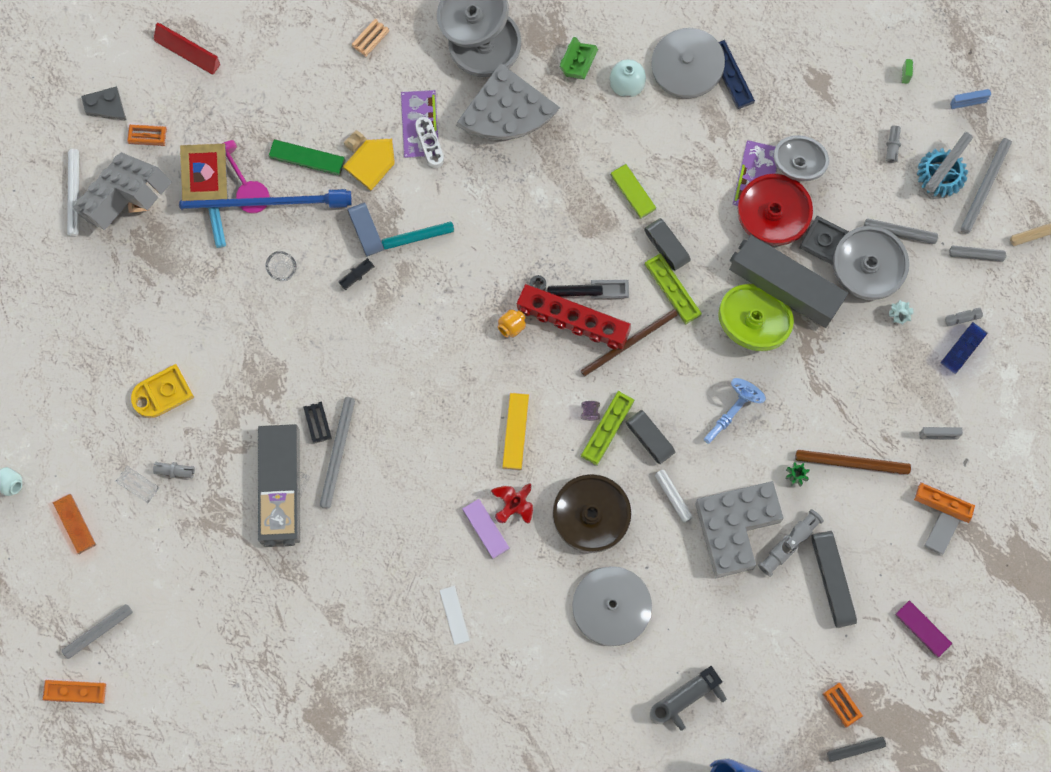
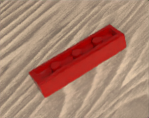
[154,22,220,75]

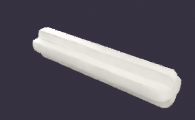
[655,470,692,523]

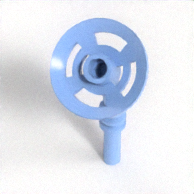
[704,378,766,444]

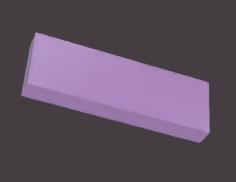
[462,499,509,559]

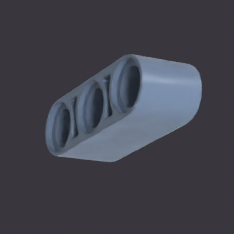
[347,202,384,257]

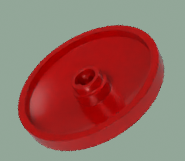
[737,174,813,246]

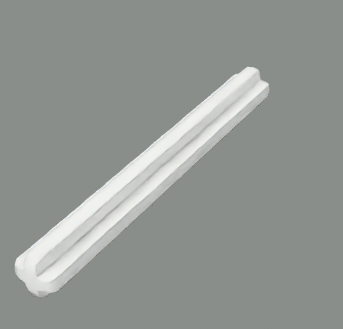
[67,149,79,237]

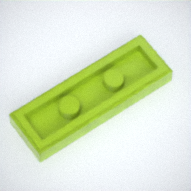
[610,164,656,219]

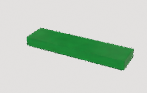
[268,139,345,176]

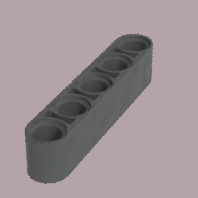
[811,531,857,628]

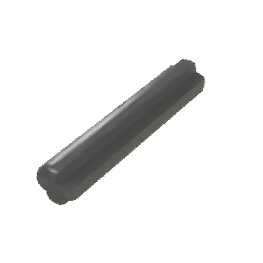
[827,737,886,762]

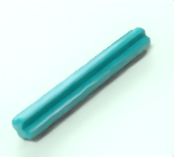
[381,221,454,250]

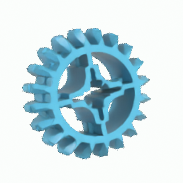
[917,148,968,198]

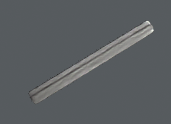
[960,138,1012,234]
[320,397,355,509]

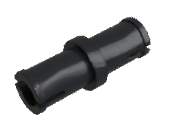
[338,258,375,291]

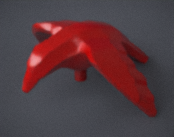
[491,483,533,524]

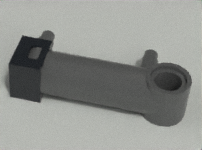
[650,665,727,731]

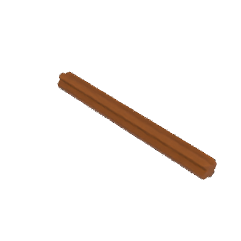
[795,450,911,475]

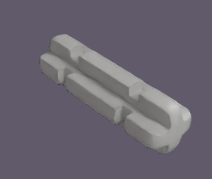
[945,308,983,326]

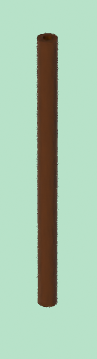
[581,309,678,377]

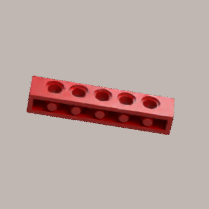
[516,284,631,350]

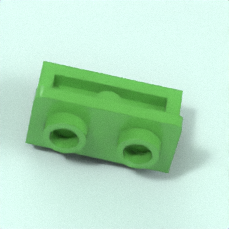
[560,37,598,79]

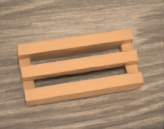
[352,19,389,57]

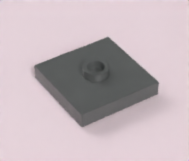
[799,216,849,265]

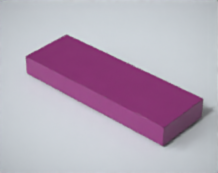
[895,600,953,658]

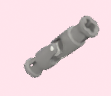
[758,509,824,577]

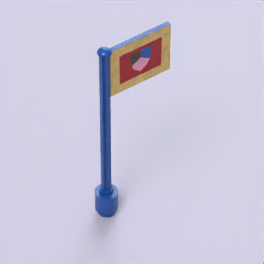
[179,143,352,211]

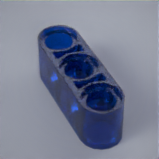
[940,322,988,375]

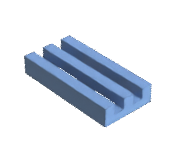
[950,89,991,109]

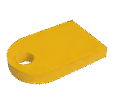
[131,364,195,418]

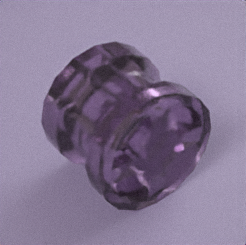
[581,401,600,421]

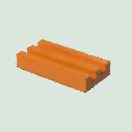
[127,124,167,146]
[823,682,863,728]

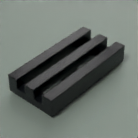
[303,401,332,444]

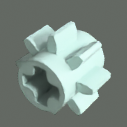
[889,300,913,325]

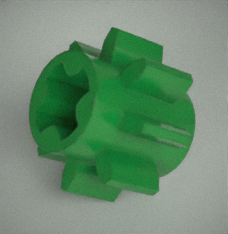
[785,462,810,487]

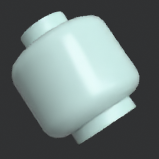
[0,467,23,496]

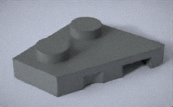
[81,86,126,121]

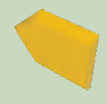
[343,138,395,191]

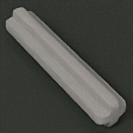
[949,246,1006,261]

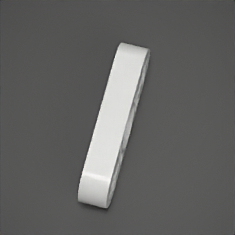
[415,117,444,168]

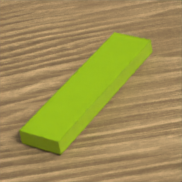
[644,253,702,325]
[581,391,635,466]

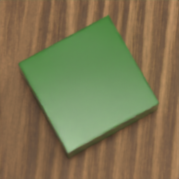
[902,59,913,84]

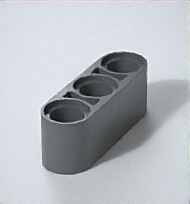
[644,218,691,271]
[626,410,676,464]

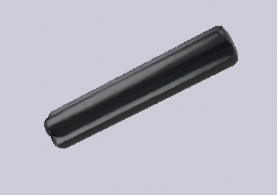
[547,284,603,297]

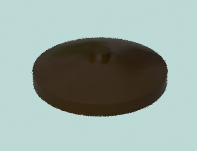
[553,474,631,553]

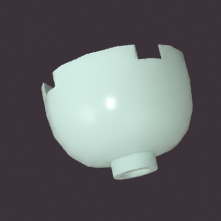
[610,59,646,97]

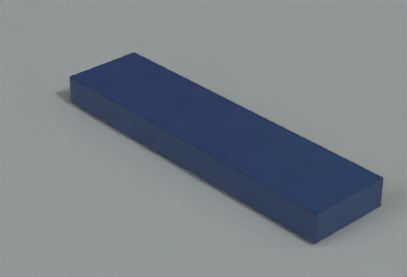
[719,40,755,109]

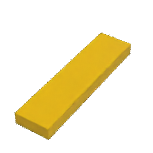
[502,393,529,470]

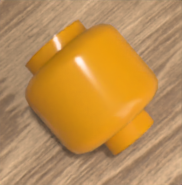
[498,309,526,338]

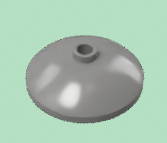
[773,135,829,181]

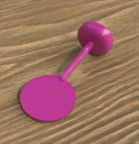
[222,140,270,213]

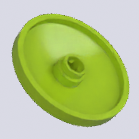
[718,284,794,351]

